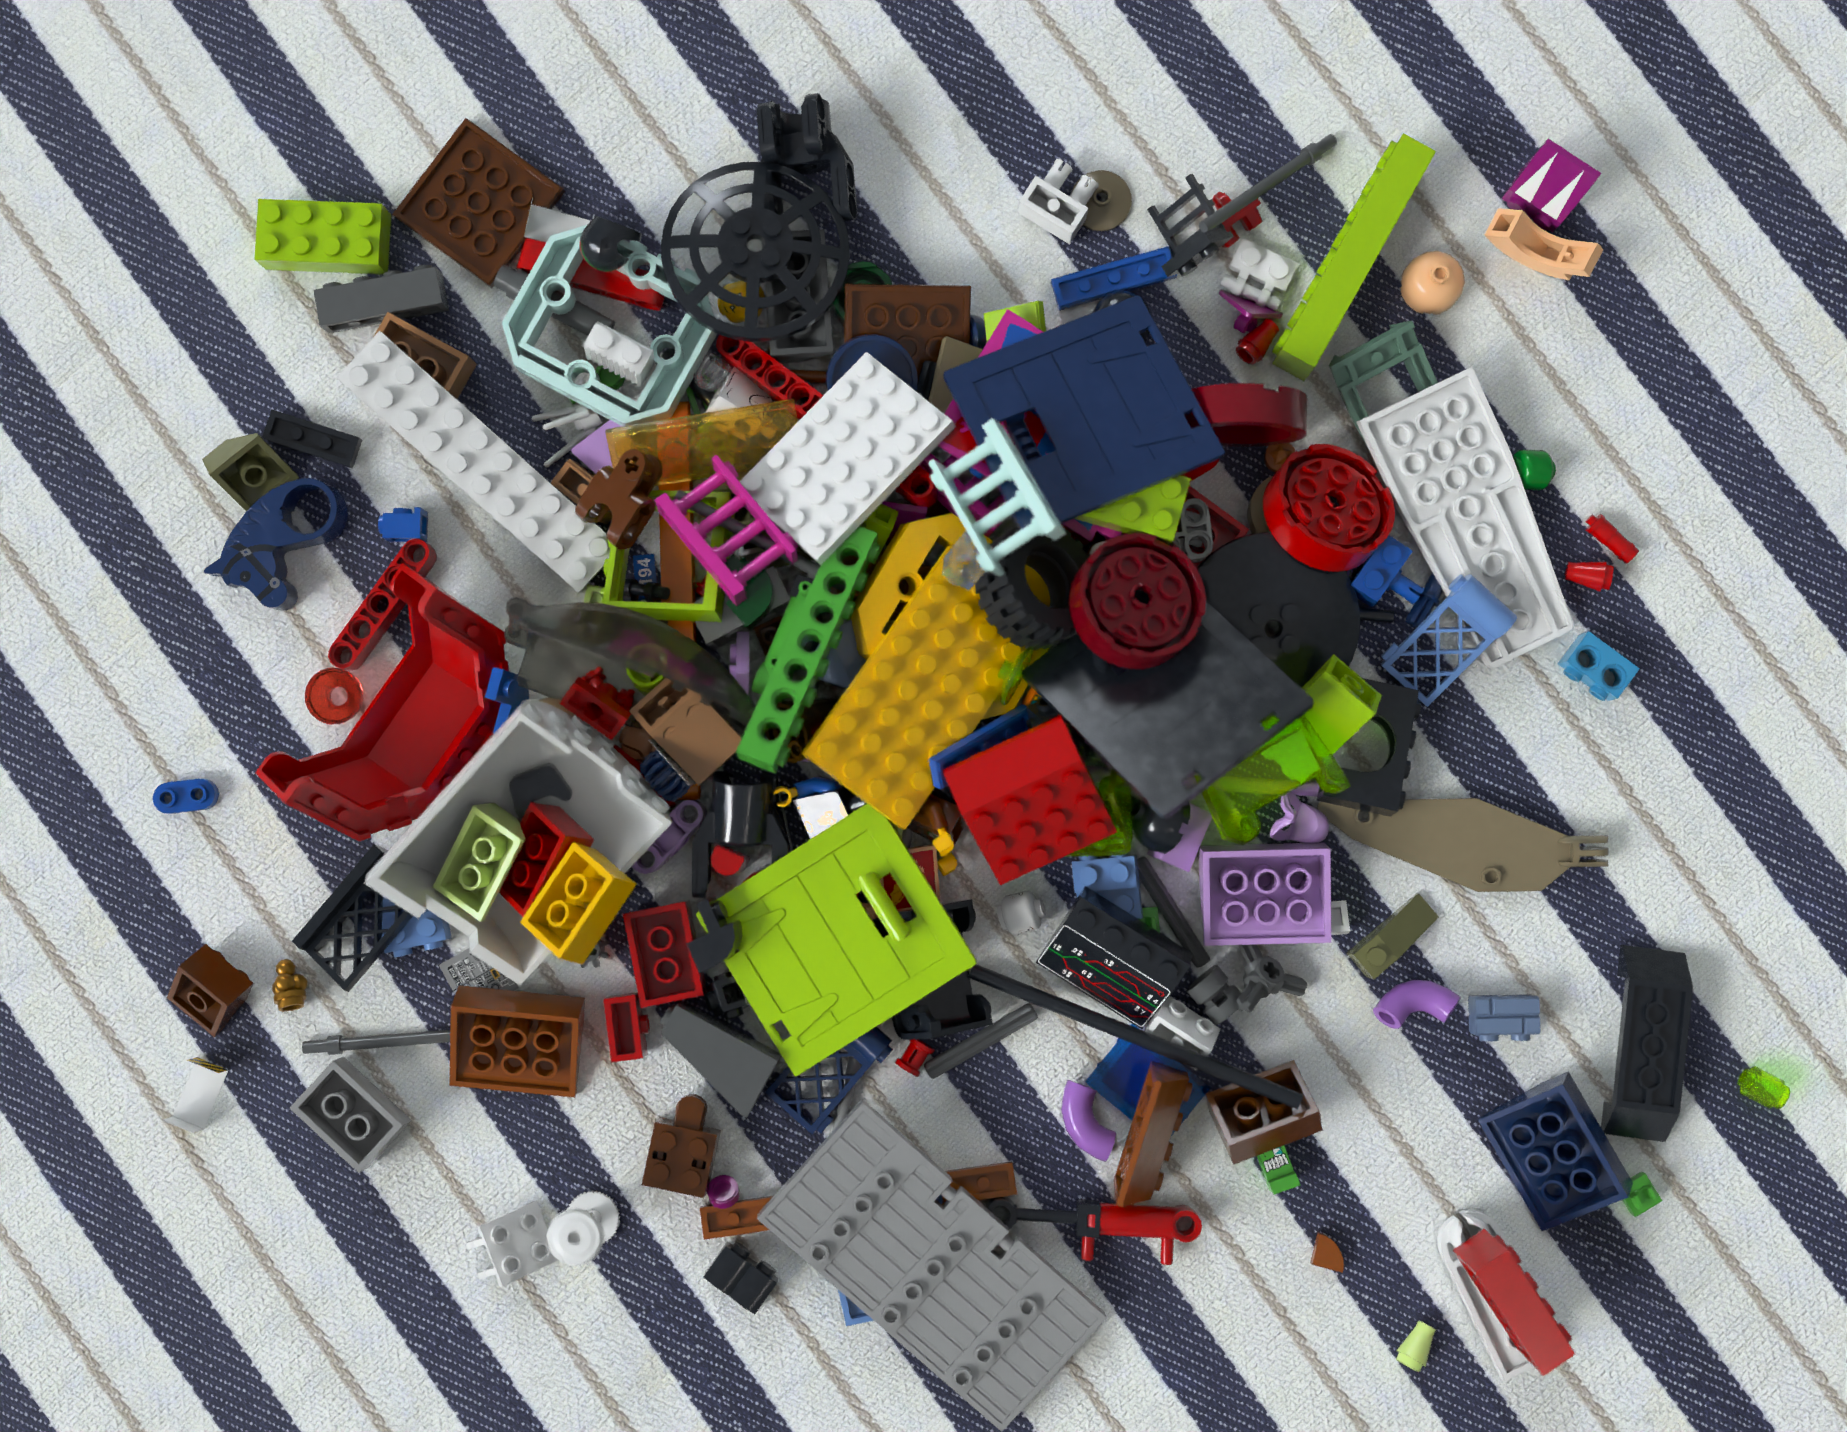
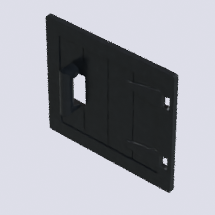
[1021,590,1314,819]

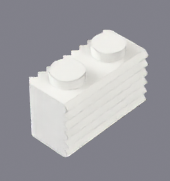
[583,321,655,387]

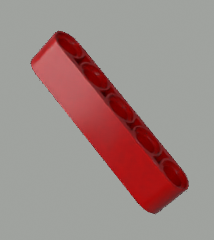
[517,238,665,311]
[328,539,437,671]

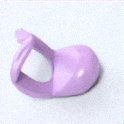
[1270,791,1329,843]

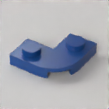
[485,667,529,734]

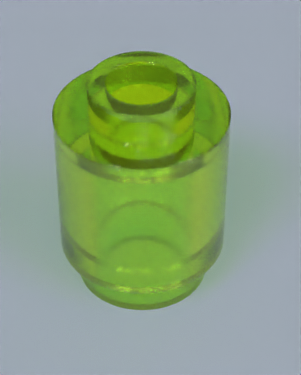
[1737,1066,1790,1109]

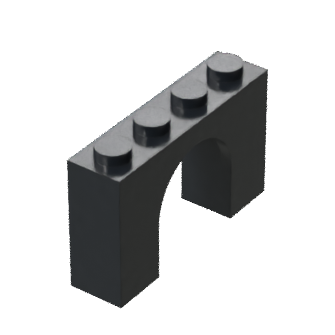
[1316,678,1421,817]

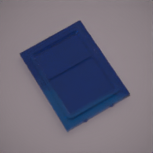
[1085,1024,1210,1136]

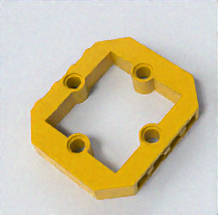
[851,513,1050,720]

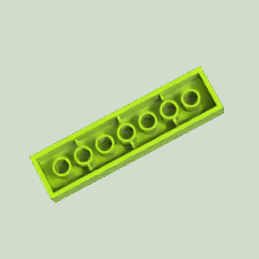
[1272,133,1436,381]

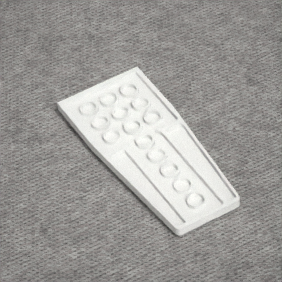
[1356,367,1573,667]

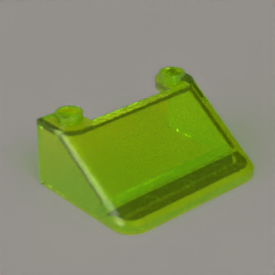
[1194,715,1351,845]

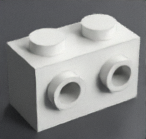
[1145,996,1220,1070]

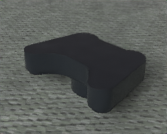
[509,763,573,818]

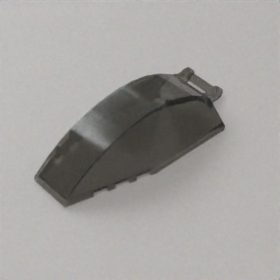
[504,597,765,754]

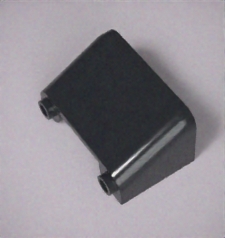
[877,899,993,1040]

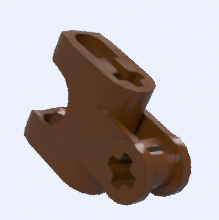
[575,449,663,550]

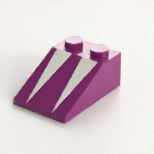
[1501,138,1601,232]

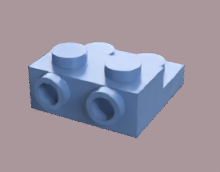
[1071,850,1143,919]
[382,896,452,958]

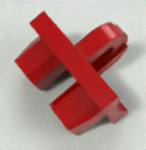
[1212,192,1263,248]

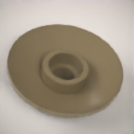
[1072,170,1132,231]

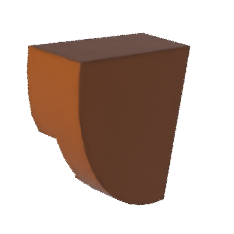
[1310,1232,1344,1273]

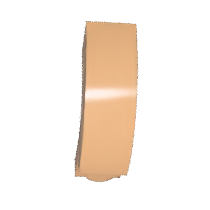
[1485,208,1603,280]

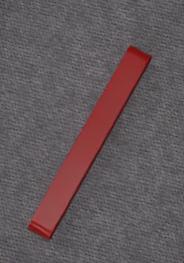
[716,335,938,508]

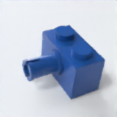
[1351,535,1425,607]

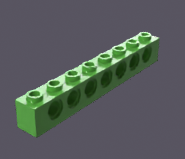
[736,526,881,773]

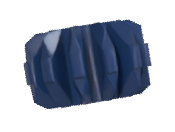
[640,749,692,802]

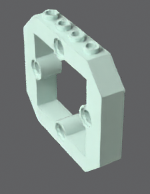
[502,225,717,430]

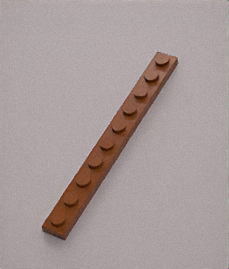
[700,1161,1017,1240]

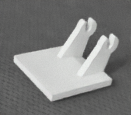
[465,1200,558,1287]

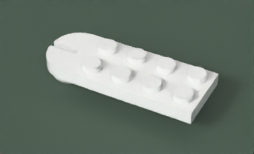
[1437,1210,1534,1382]

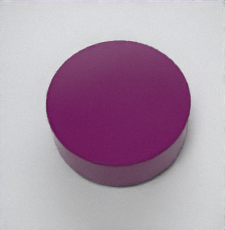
[707,1175,740,1209]

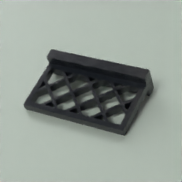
[292,844,413,992]

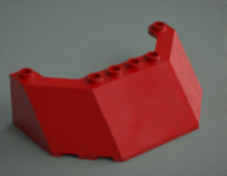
[255,563,509,842]

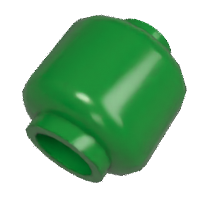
[1513,450,1556,490]

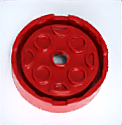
[1263,444,1395,572]

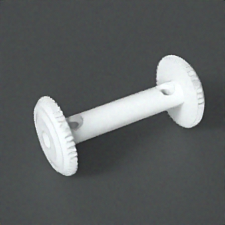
[547,1191,620,1266]

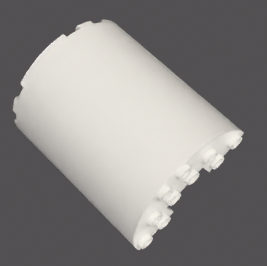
[365,700,672,985]

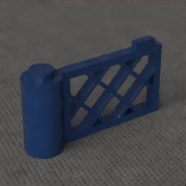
[765,1026,893,1134]

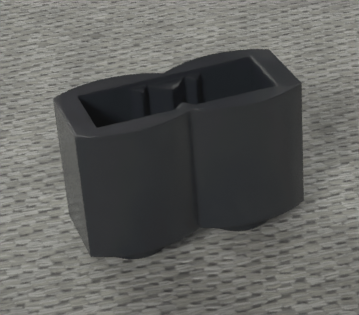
[703,1241,778,1314]

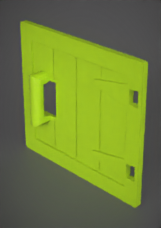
[696,803,977,1076]

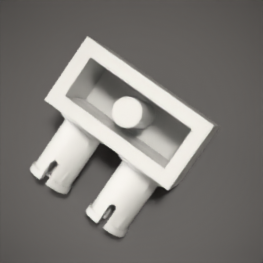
[1018,159,1099,245]

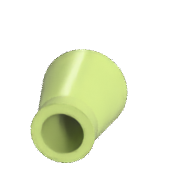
[1396,1321,1436,1372]

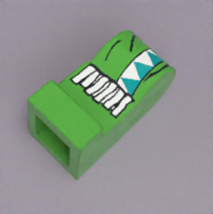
[1257,1146,1300,1195]

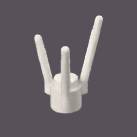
[532,404,602,467]

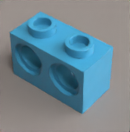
[1558,631,1640,701]

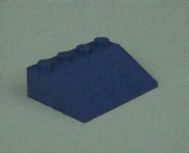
[1478,1071,1633,1231]

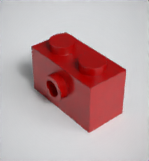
[603,992,650,1062]

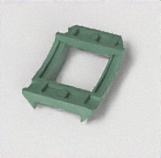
[1329,321,1438,449]

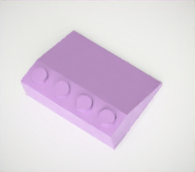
[1199,843,1331,946]

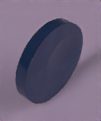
[826,334,918,391]

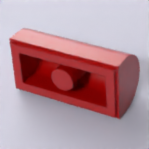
[711,845,750,875]

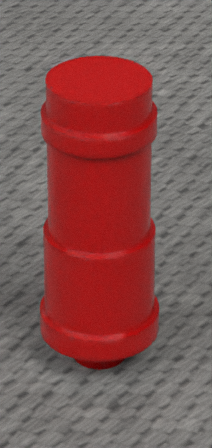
[1585,514,1639,564]

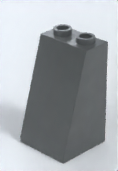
[660,1001,782,1118]

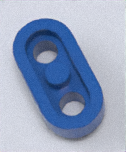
[153,779,219,814]

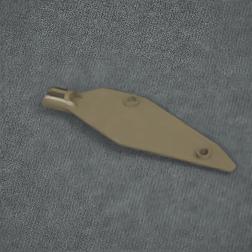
[1317,798,1609,892]

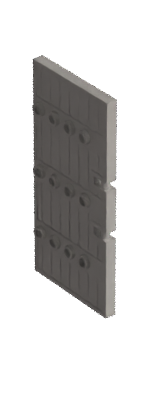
[757,1099,1107,1432]

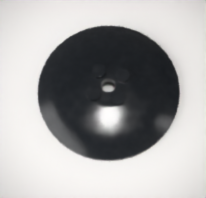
[1197,532,1360,719]

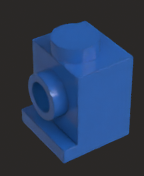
[378,507,428,543]

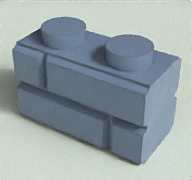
[1468,994,1541,1041]

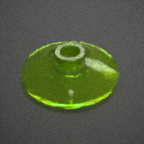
[998,646,1033,706]

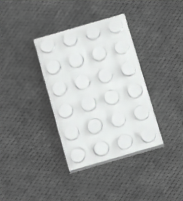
[740,352,956,565]

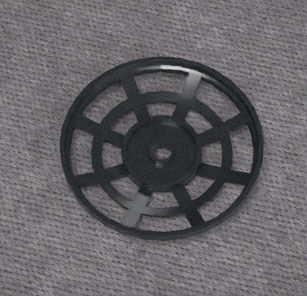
[661,162,850,342]

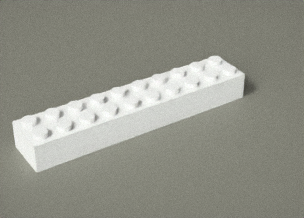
[336,330,610,593]

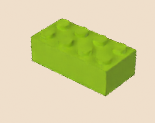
[254,199,391,274]
[1074,475,1191,545]

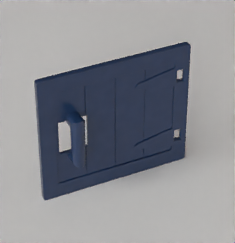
[943,295,1225,530]

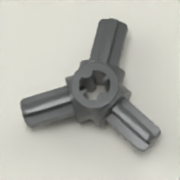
[1236,944,1307,1013]

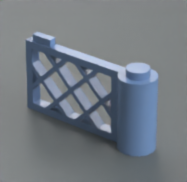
[1381,574,1517,707]

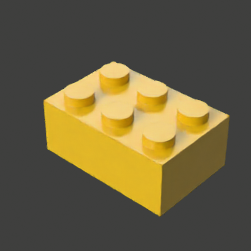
[520,842,637,965]

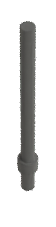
[1199,134,1337,233]
[674,489,846,592]
[302,1030,450,1055]

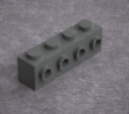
[313,265,449,333]

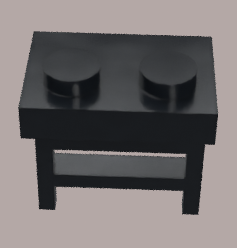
[1147,174,1234,277]

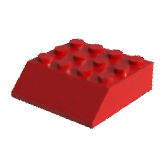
[943,715,1117,886]

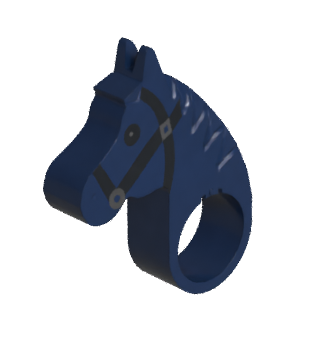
[204,478,348,611]

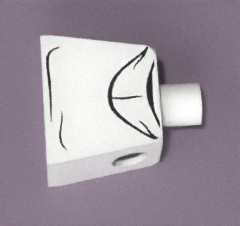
[703,367,780,440]

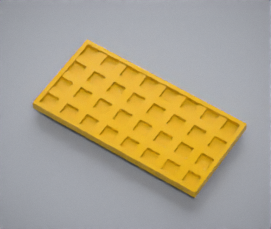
[801,545,1030,830]

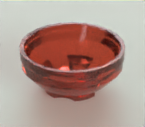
[305,668,364,725]

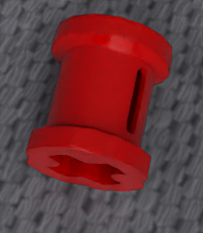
[895,1039,935,1077]

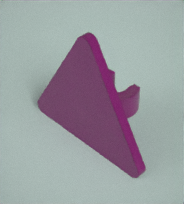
[1218,289,1283,333]

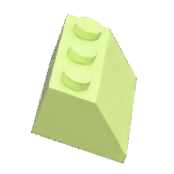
[433,803,525,922]

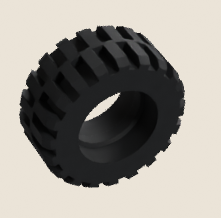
[975,526,1090,650]

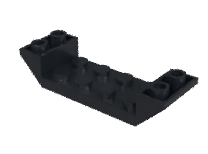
[1601,945,1693,1142]

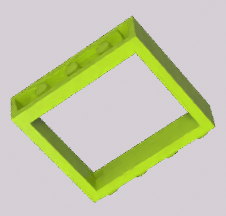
[600,490,735,622]

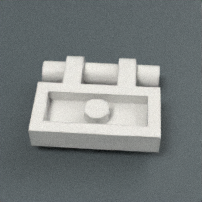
[1220,238,1298,311]

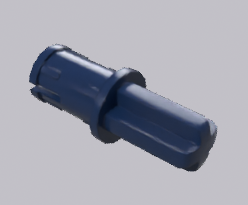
[1406,572,1443,628]

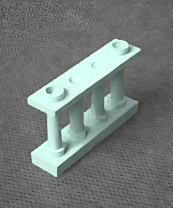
[928,418,1066,577]

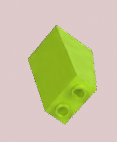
[1259,654,1382,784]

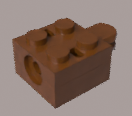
[641,1094,721,1198]

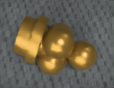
[272,959,308,1012]

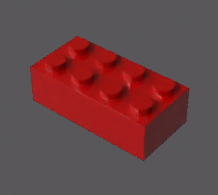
[1453,1229,1576,1377]

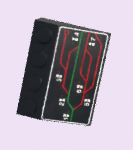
[1035,886,1193,1029]

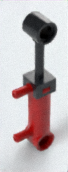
[985,1196,1202,1265]

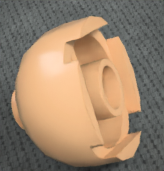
[1400,251,1465,315]

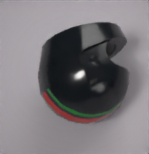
[579,216,642,272]

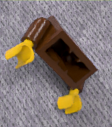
[907,794,966,876]

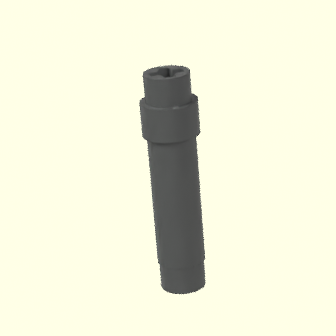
[494,264,615,336]

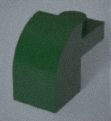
[725,554,775,631]

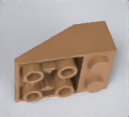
[629,668,742,786]

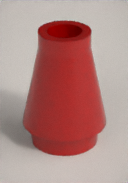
[1236,319,1279,365]
[1564,561,1614,592]

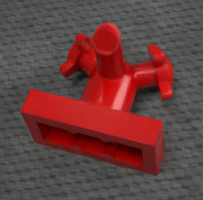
[559,666,635,740]

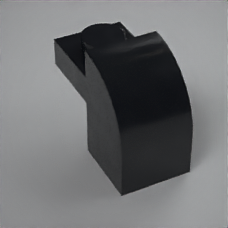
[686,896,742,973]

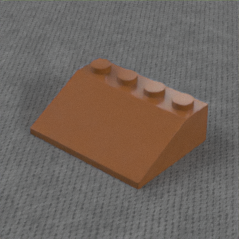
[449,985,585,1098]
[1113,1061,1193,1207]

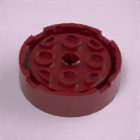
[1185,383,1307,447]
[1069,533,1206,669]

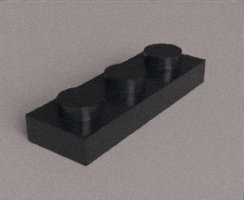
[262,410,362,469]

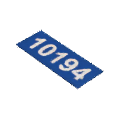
[633,554,657,602]

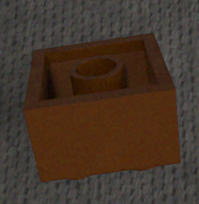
[167,944,254,1037]

